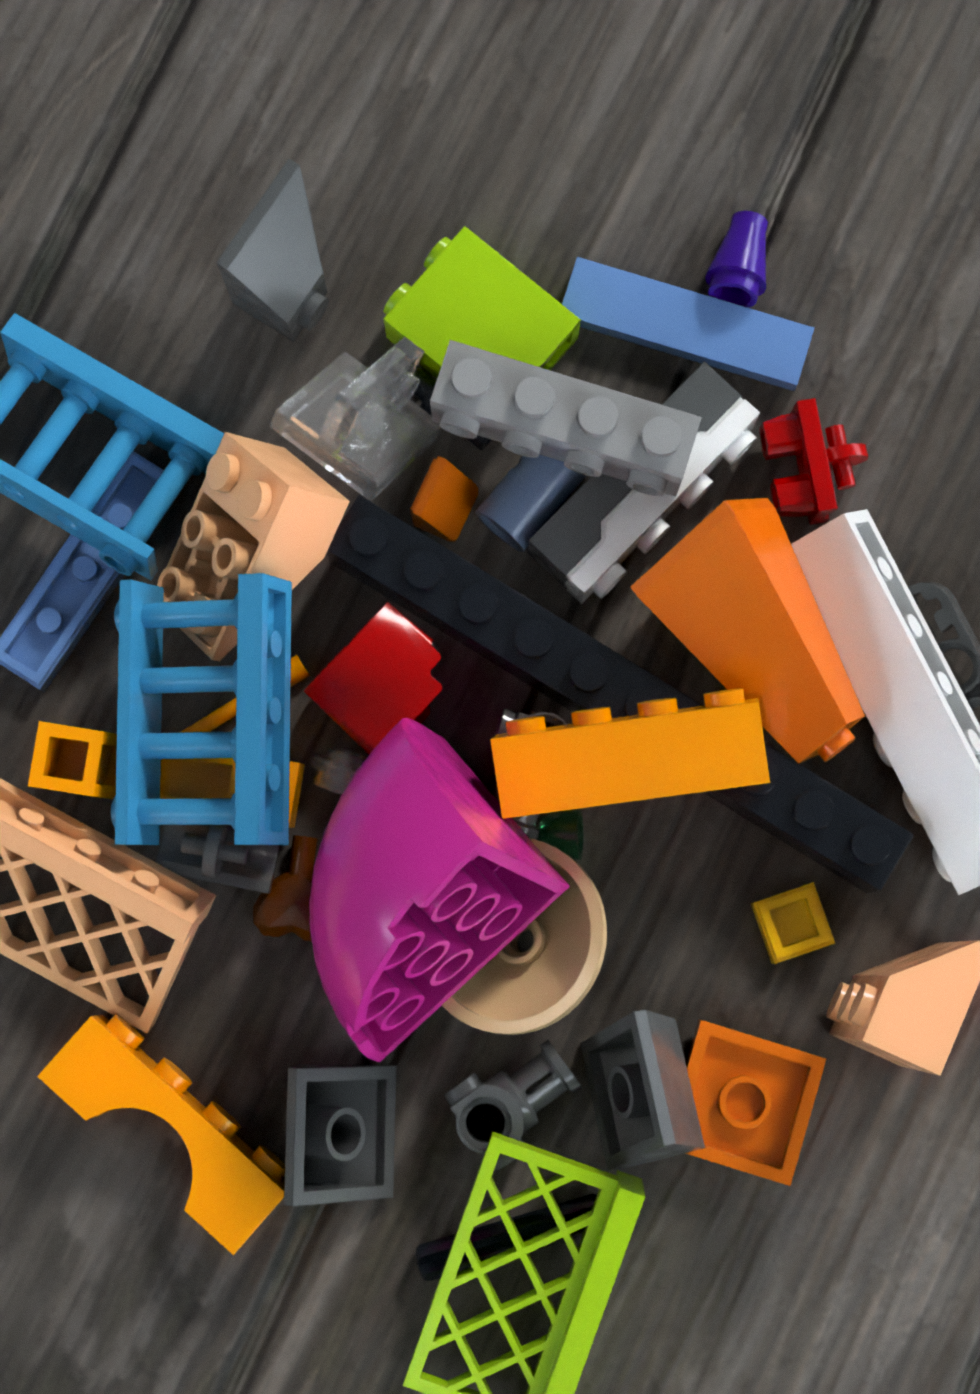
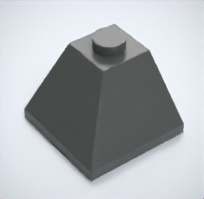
[217,159,329,342]

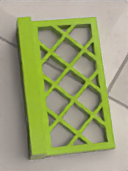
[403,1131,645,1394]

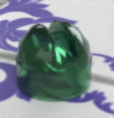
[538,809,584,860]

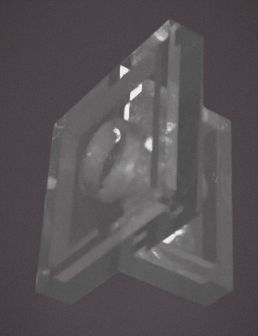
[269,337,441,502]

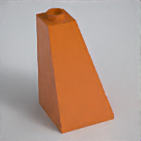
[630,498,865,764]

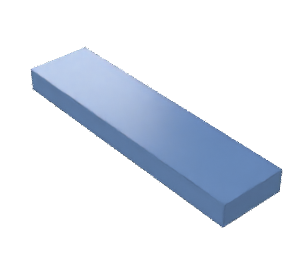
[562,257,814,391]
[0,451,177,693]

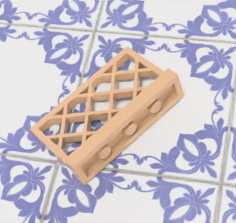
[0,778,216,1033]

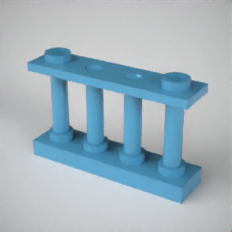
[0,313,224,581]
[111,573,292,845]

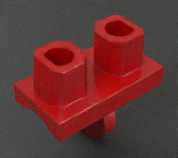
[759,398,868,525]

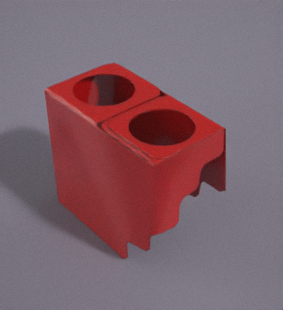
[304,602,442,755]

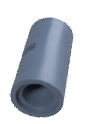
[475,454,586,552]

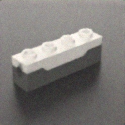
[528,361,760,604]

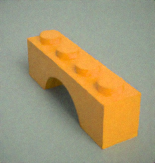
[28,721,305,828]
[37,1014,285,1256]

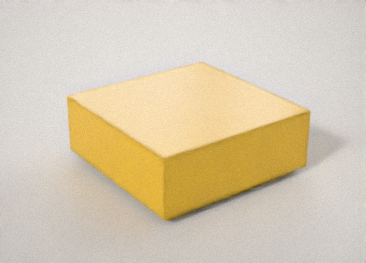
[750,882,835,964]

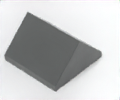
[580,1010,705,1172]
[284,1064,396,1206]

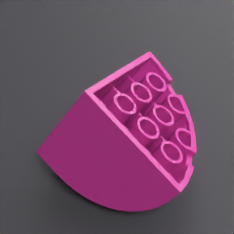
[310,718,570,1063]

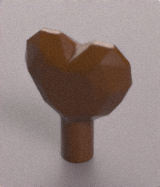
[253,835,318,942]

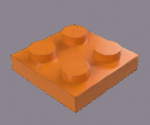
[685,1019,826,1186]

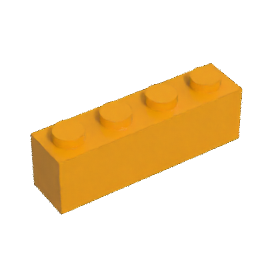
[490,688,770,819]

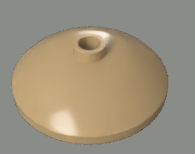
[442,838,607,1035]

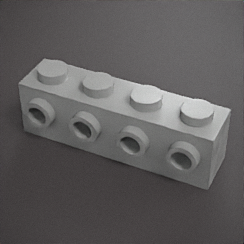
[430,340,702,497]

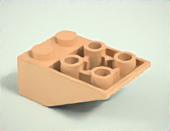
[157,432,350,662]

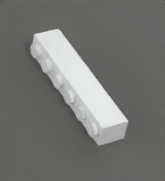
[791,509,980,895]

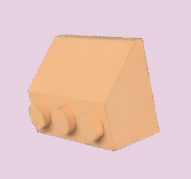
[826,940,980,1076]

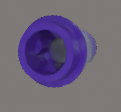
[705,211,768,308]

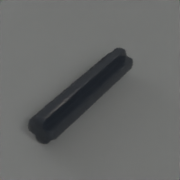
[415,1194,597,1281]

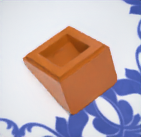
[410,456,478,542]

